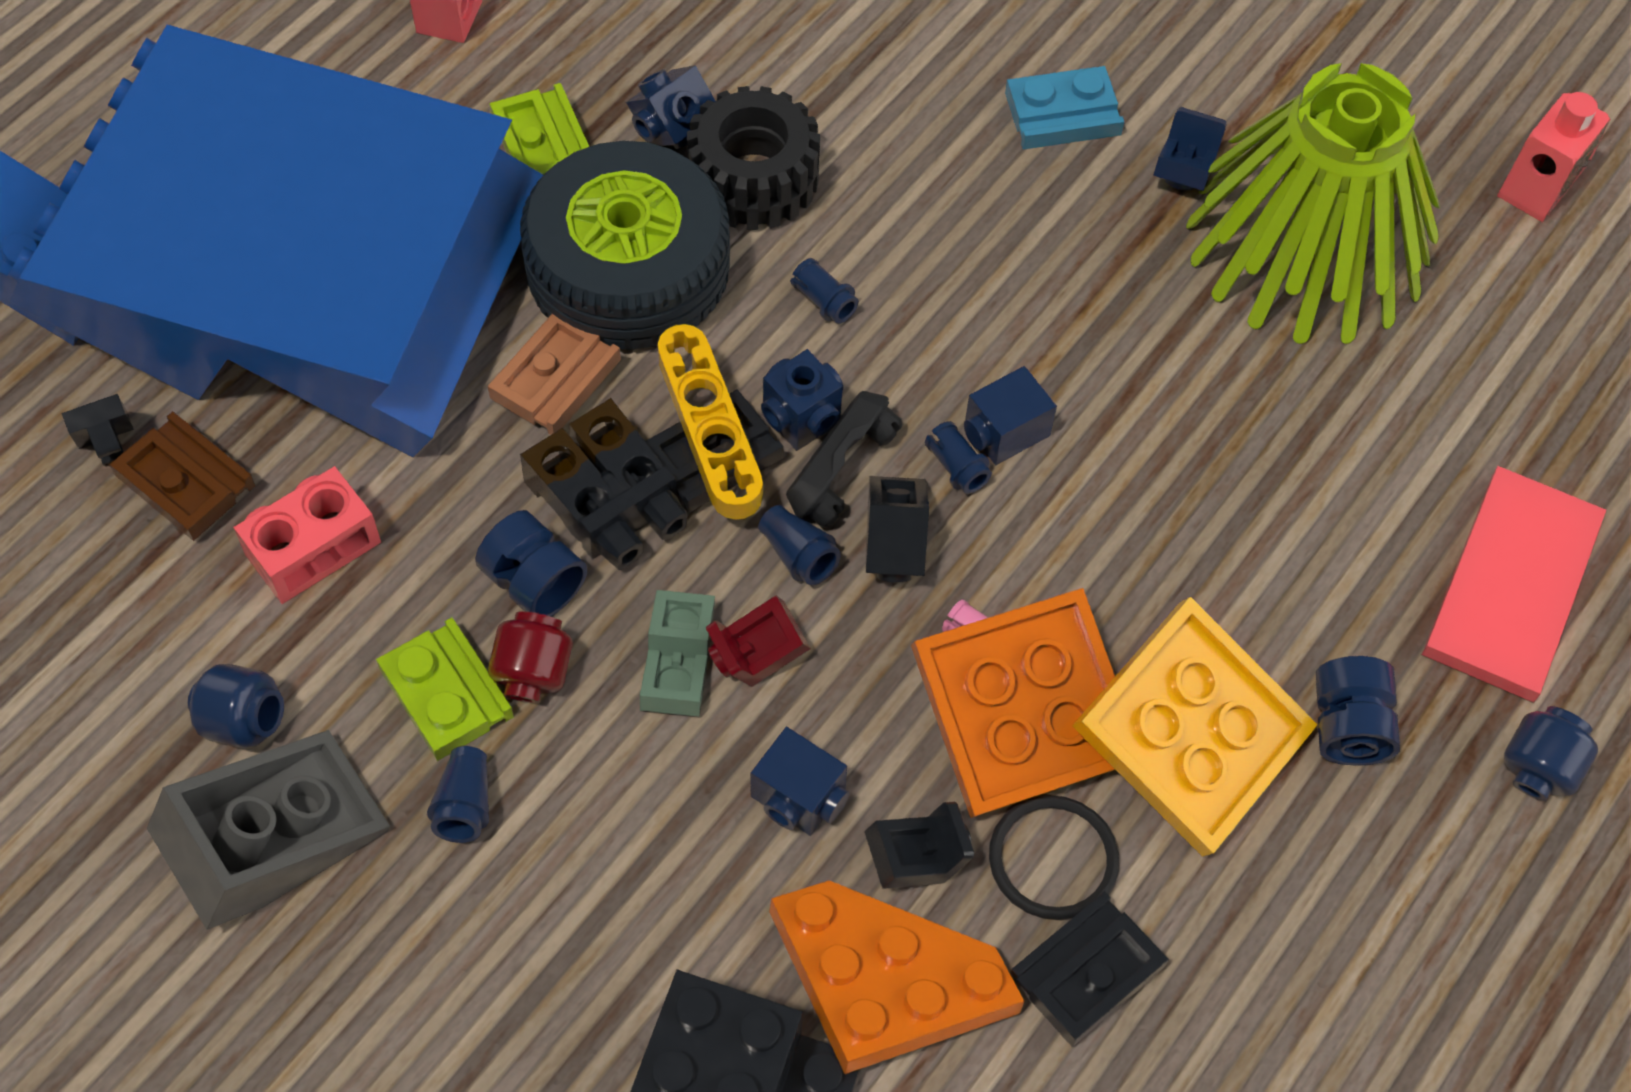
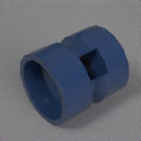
[475,510,588,616]
[1315,656,1400,766]

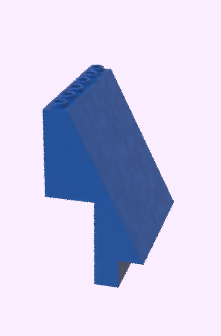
[8,25,544,457]

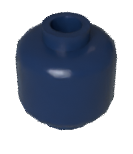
[188,664,284,748]
[1504,706,1598,801]

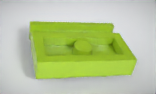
[489,83,589,175]
[376,617,514,761]

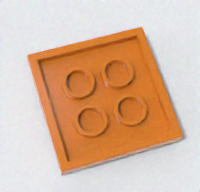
[911,588,1115,818]

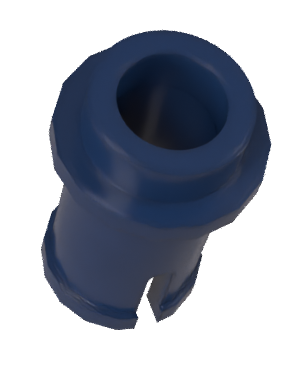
[790,258,859,324]
[924,421,992,494]

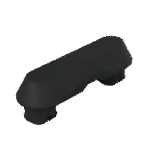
[786,391,902,528]

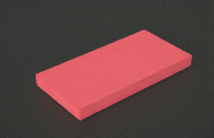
[1421,466,1606,703]

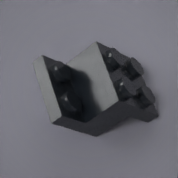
[630,969,860,1092]

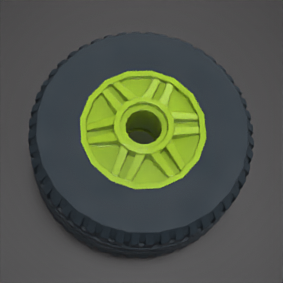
[520,140,730,350]

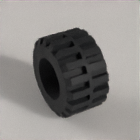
[687,86,820,230]

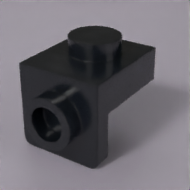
[864,801,974,889]

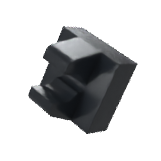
[61,394,134,466]

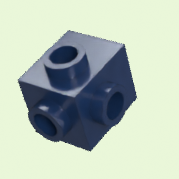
[626,65,716,149]
[761,349,844,451]

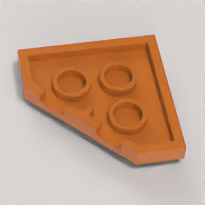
[769,880,1024,1074]

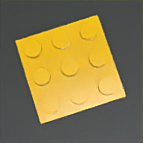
[1072,597,1318,857]

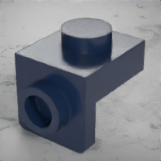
[1153,107,1227,191]

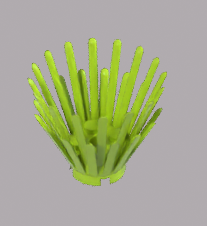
[1186,63,1440,344]

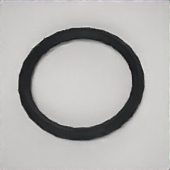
[989,795,1119,920]

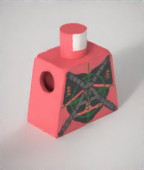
[1497,92,1611,222]

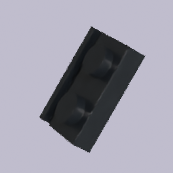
[645,389,783,513]
[1010,891,1169,1047]

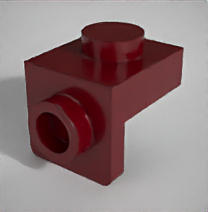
[706,595,811,687]

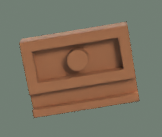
[488,314,621,435]

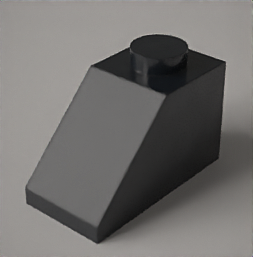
[866,476,929,582]

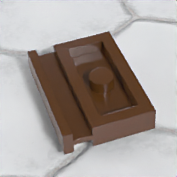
[110,411,256,541]

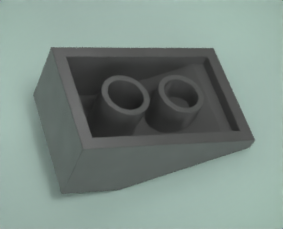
[147,730,390,930]

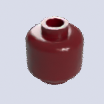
[488,611,573,703]

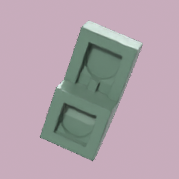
[640,590,715,717]

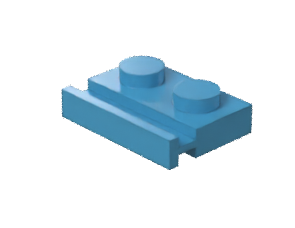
[1005,66,1124,150]

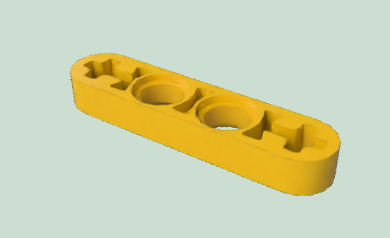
[658,324,763,520]

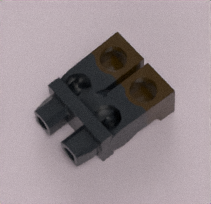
[520,398,687,570]

